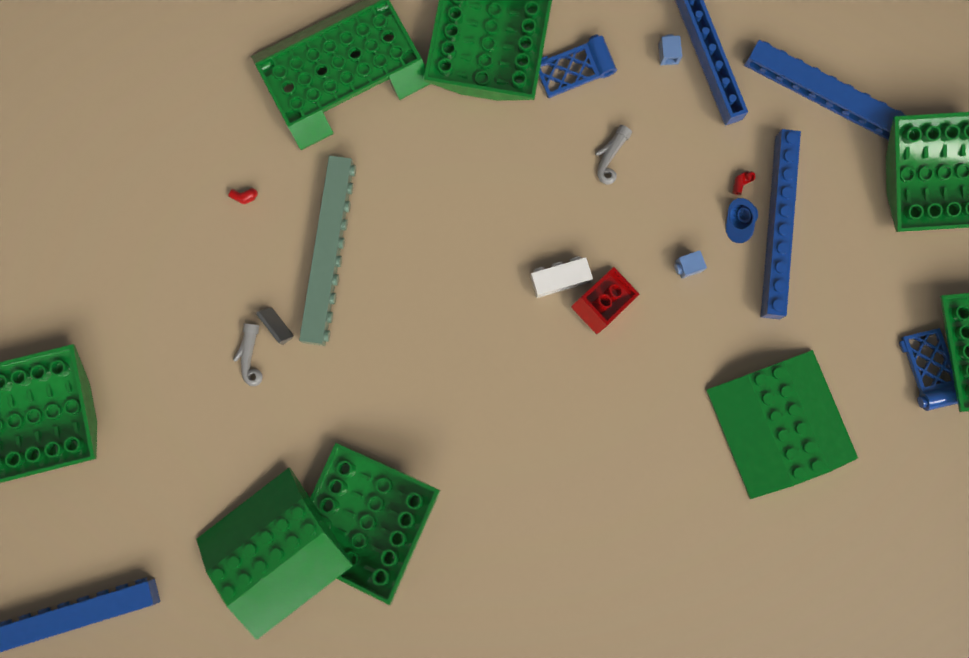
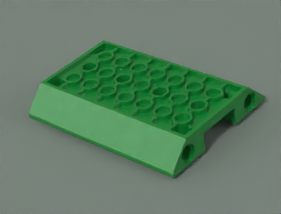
[251,0,431,150]

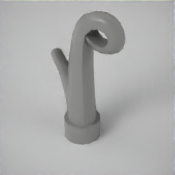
[596,125,633,185]
[233,323,262,386]

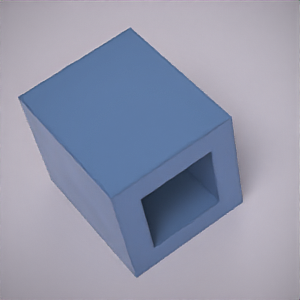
[658,34,682,65]
[674,250,707,279]

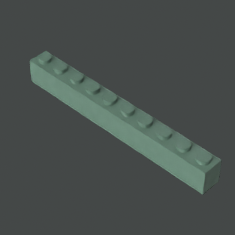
[299,156,356,346]

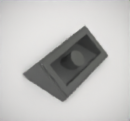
[256,308,294,345]

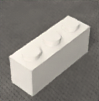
[530,256,593,298]

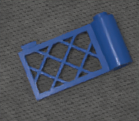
[539,35,617,99]
[899,328,958,411]

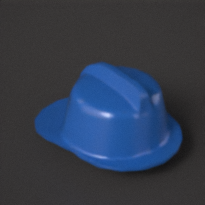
[726,198,758,243]

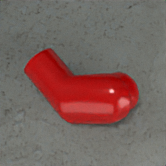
[732,171,756,195]
[228,188,258,204]

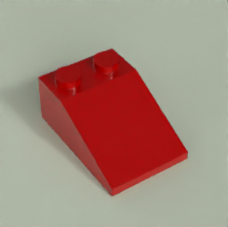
[571,267,640,335]

